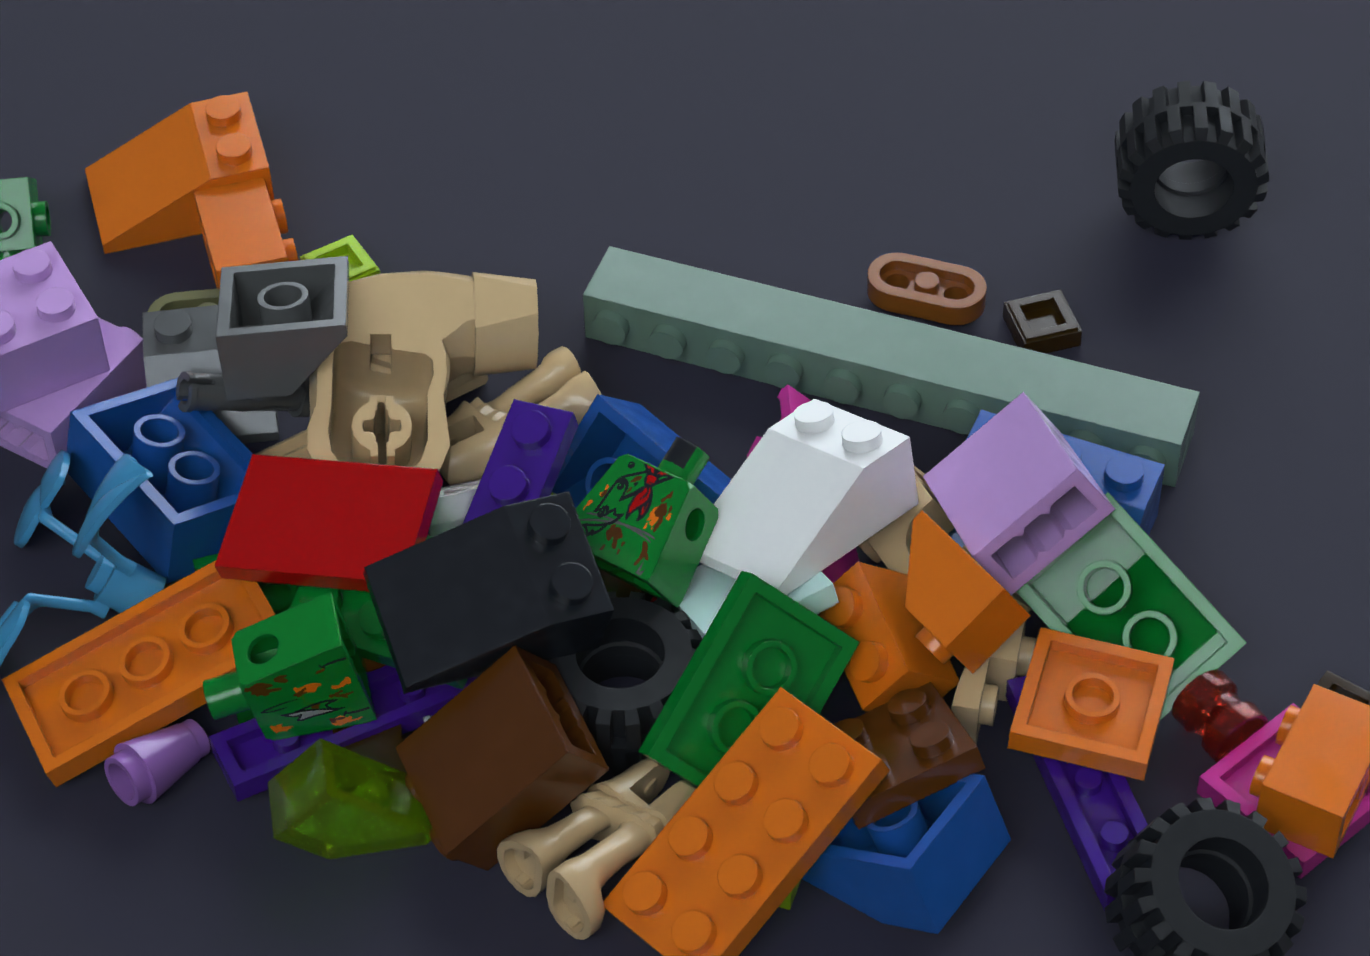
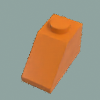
[905,510,1031,674]

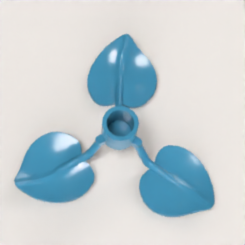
[0,449,166,666]

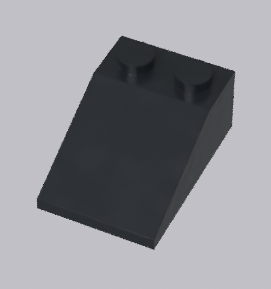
[363,492,614,693]

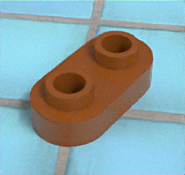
[867,252,987,325]

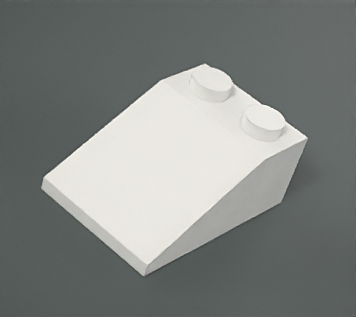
[699,399,919,595]

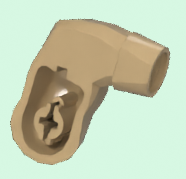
[307,271,539,471]

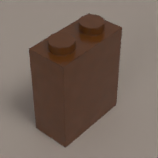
[395,646,609,871]

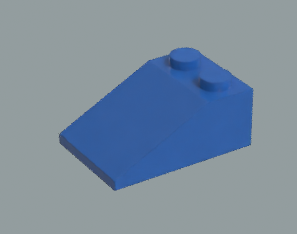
[802,774,1011,934]

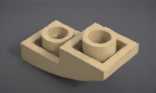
[951,609,1037,745]

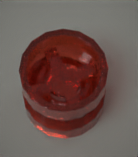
[1172,669,1269,763]

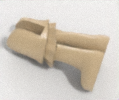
[439,346,602,485]
[497,758,696,940]

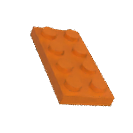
[1,560,276,787]
[603,687,890,956]

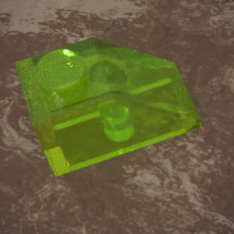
[268,738,432,859]

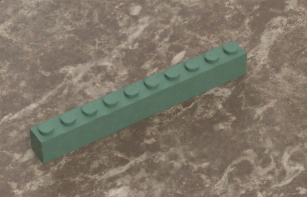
[583,246,1200,487]

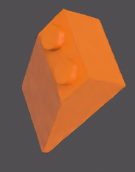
[85,92,274,254]

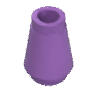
[104,719,210,806]

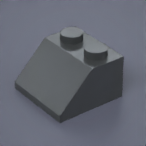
[215,256,349,402]
[142,305,280,444]

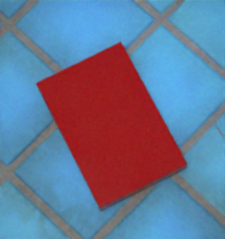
[215,454,443,592]

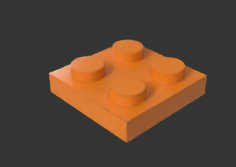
[1008,627,1175,781]

